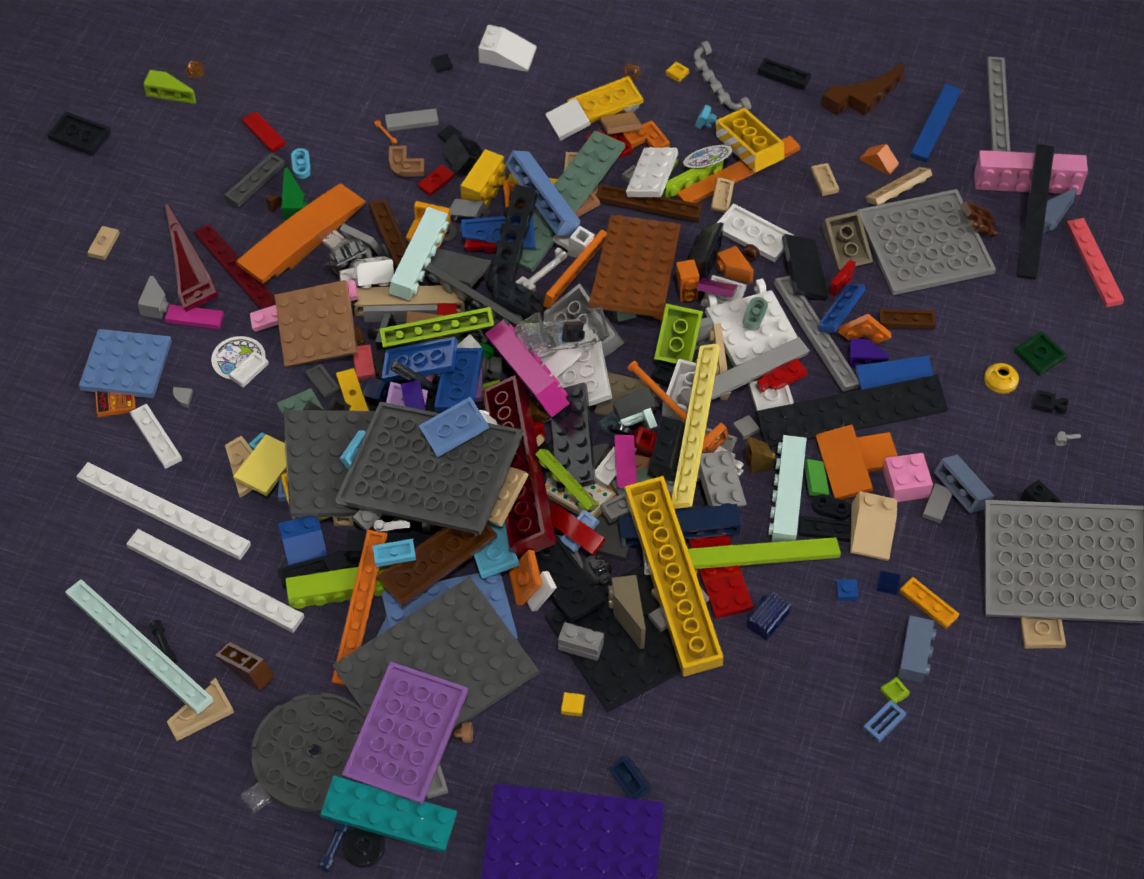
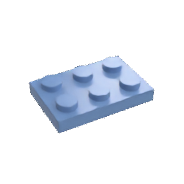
[419,397,489,457]

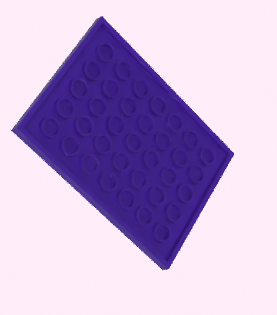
[480,784,664,879]

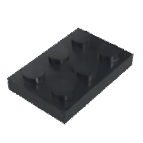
[47,112,111,156]
[493,273,544,324]

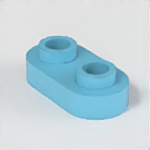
[291,148,311,179]

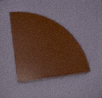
[266,195,282,213]

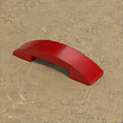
[549,502,606,555]

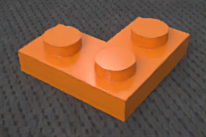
[623,120,670,148]
[838,314,891,344]

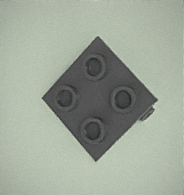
[323,239,368,268]

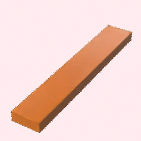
[543,230,607,308]

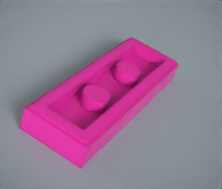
[165,304,224,329]
[614,435,637,490]

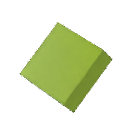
[880,677,910,704]

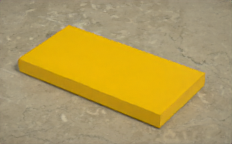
[567,76,643,123]

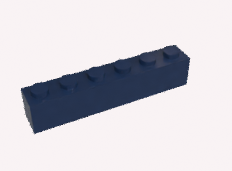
[619,503,740,547]

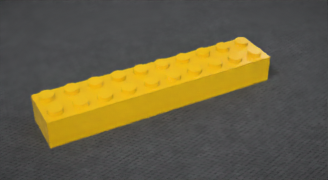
[625,476,724,677]

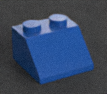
[278,517,327,566]

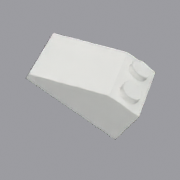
[479,25,536,72]

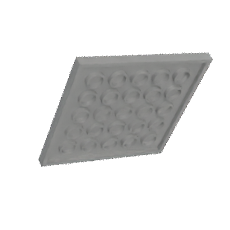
[857,189,996,295]

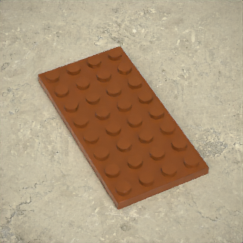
[589,215,681,318]

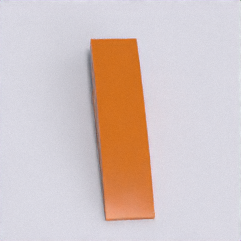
[237,183,366,284]

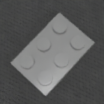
[698,451,747,508]

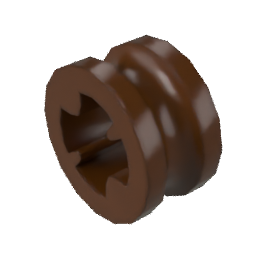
[742,244,760,262]

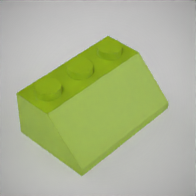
[654,303,703,364]

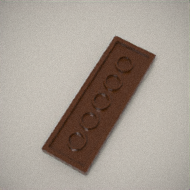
[377,522,498,607]

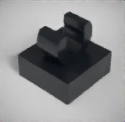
[562,321,585,343]

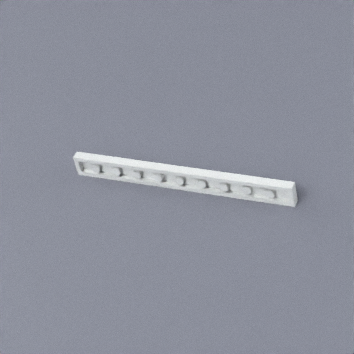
[76,462,251,560]
[126,529,304,633]

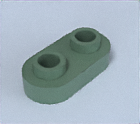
[743,297,768,330]

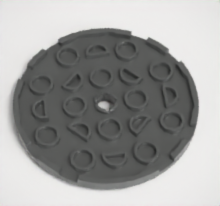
[251,693,367,812]

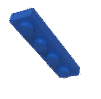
[817,284,866,333]

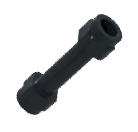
[149,620,177,663]

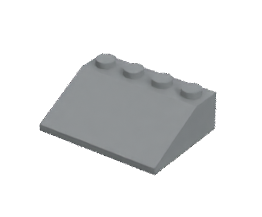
[541,283,624,357]

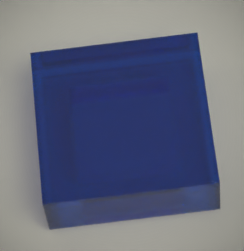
[877,570,900,595]

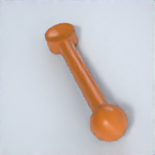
[374,120,397,145]

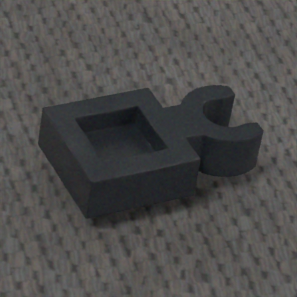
[1033,390,1069,414]

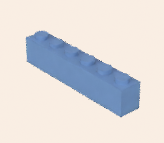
[505,151,581,235]

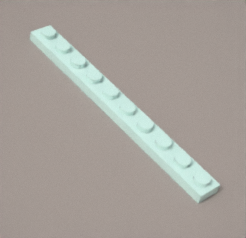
[65,580,214,715]

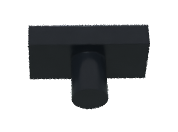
[368,313,397,351]

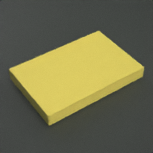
[233,434,287,496]

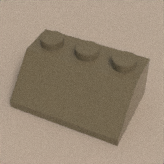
[595,372,660,425]

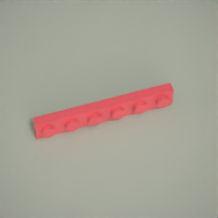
[1066,218,1124,307]

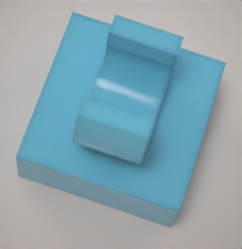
[695,105,717,129]

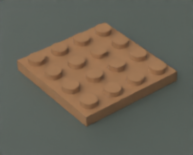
[275,280,358,368]

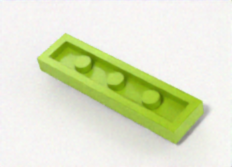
[662,160,724,198]
[535,449,599,510]

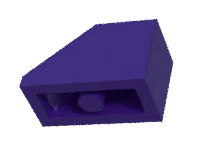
[848,338,889,368]

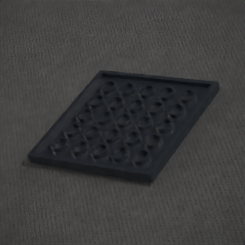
[544,564,682,713]

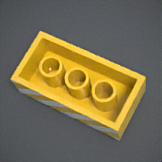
[716,107,784,172]

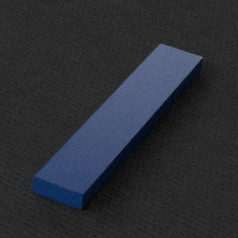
[910,84,962,162]

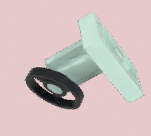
[607,408,657,435]

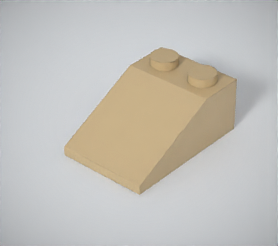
[850,491,897,561]

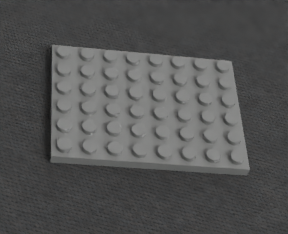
[985,500,1144,623]

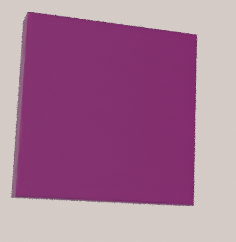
[697,278,738,298]

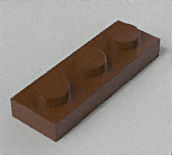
[879,308,936,330]

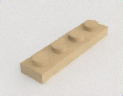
[865,167,932,206]
[708,323,731,400]

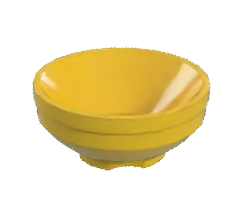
[984,363,1019,394]

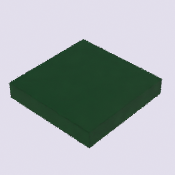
[1014,331,1067,376]

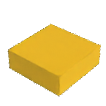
[666,62,689,83]
[561,692,585,717]

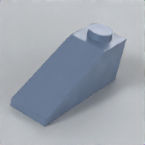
[1043,188,1077,233]

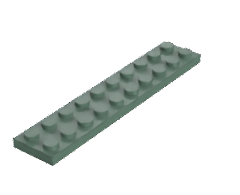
[502,131,625,273]

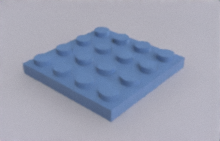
[79,329,172,398]

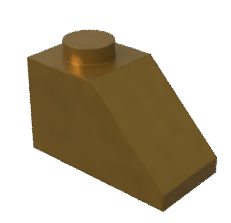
[744,437,776,475]

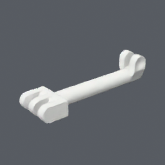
[516,247,567,291]

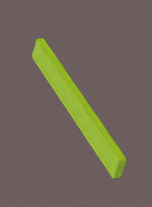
[688,538,841,569]

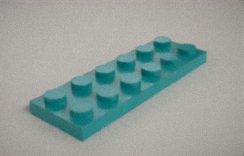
[320,776,457,853]

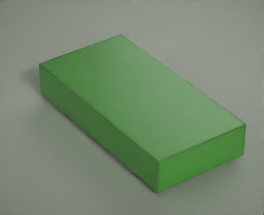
[804,459,829,496]

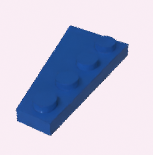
[461,215,536,250]

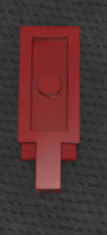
[756,358,808,393]

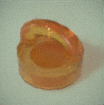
[187,60,204,78]
[624,62,642,80]

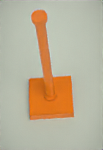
[627,361,729,454]

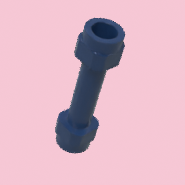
[318,822,350,872]

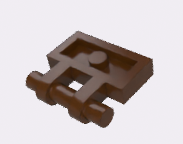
[961,200,997,237]

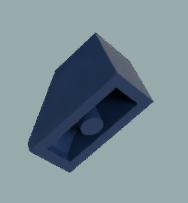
[363,377,390,403]

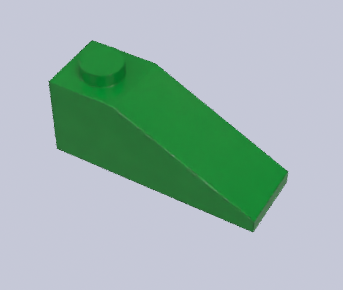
[282,168,308,220]

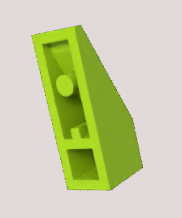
[144,70,196,104]

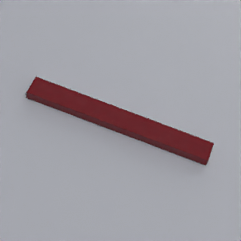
[194,224,276,310]

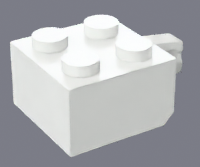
[339,256,394,288]

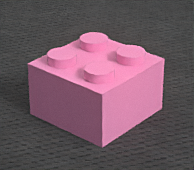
[882,453,933,502]

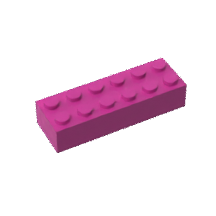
[485,320,570,418]

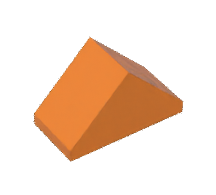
[860,144,899,176]

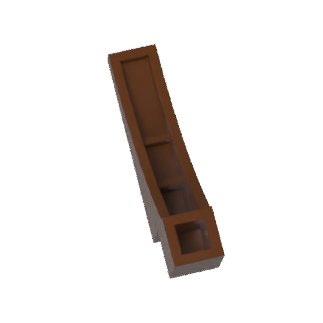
[821,63,905,116]

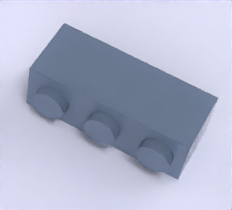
[934,454,994,513]
[898,616,937,683]

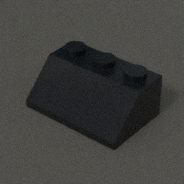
[688,222,724,281]
[647,416,685,482]

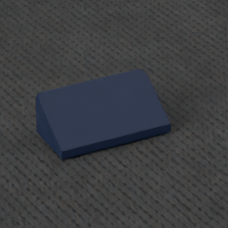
[608,755,653,799]

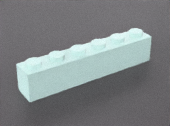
[389,207,449,301]
[768,435,806,542]

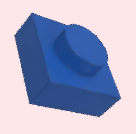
[836,579,858,601]

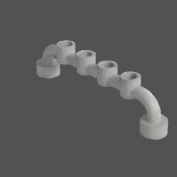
[693,41,751,110]

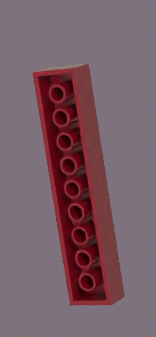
[482,375,556,558]

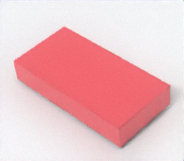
[353,344,376,380]

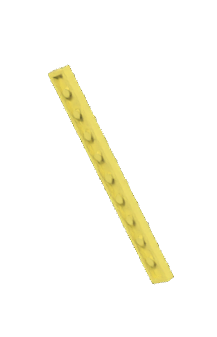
[671,343,720,509]

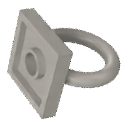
[332,223,383,277]

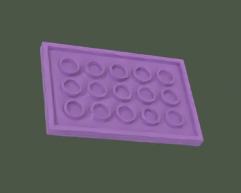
[342,661,469,805]

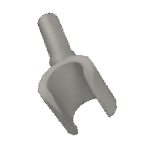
[1055,431,1081,446]

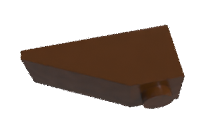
[215,642,275,690]

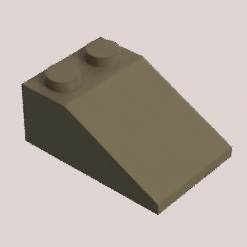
[821,211,873,271]
[608,575,646,649]

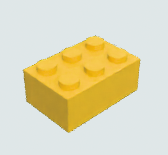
[460,149,506,207]

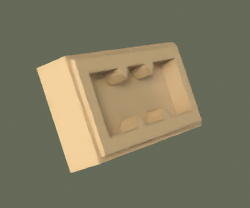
[811,163,839,196]
[710,177,734,214]
[87,226,120,260]

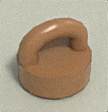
[453,722,473,743]

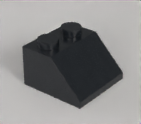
[441,134,483,175]

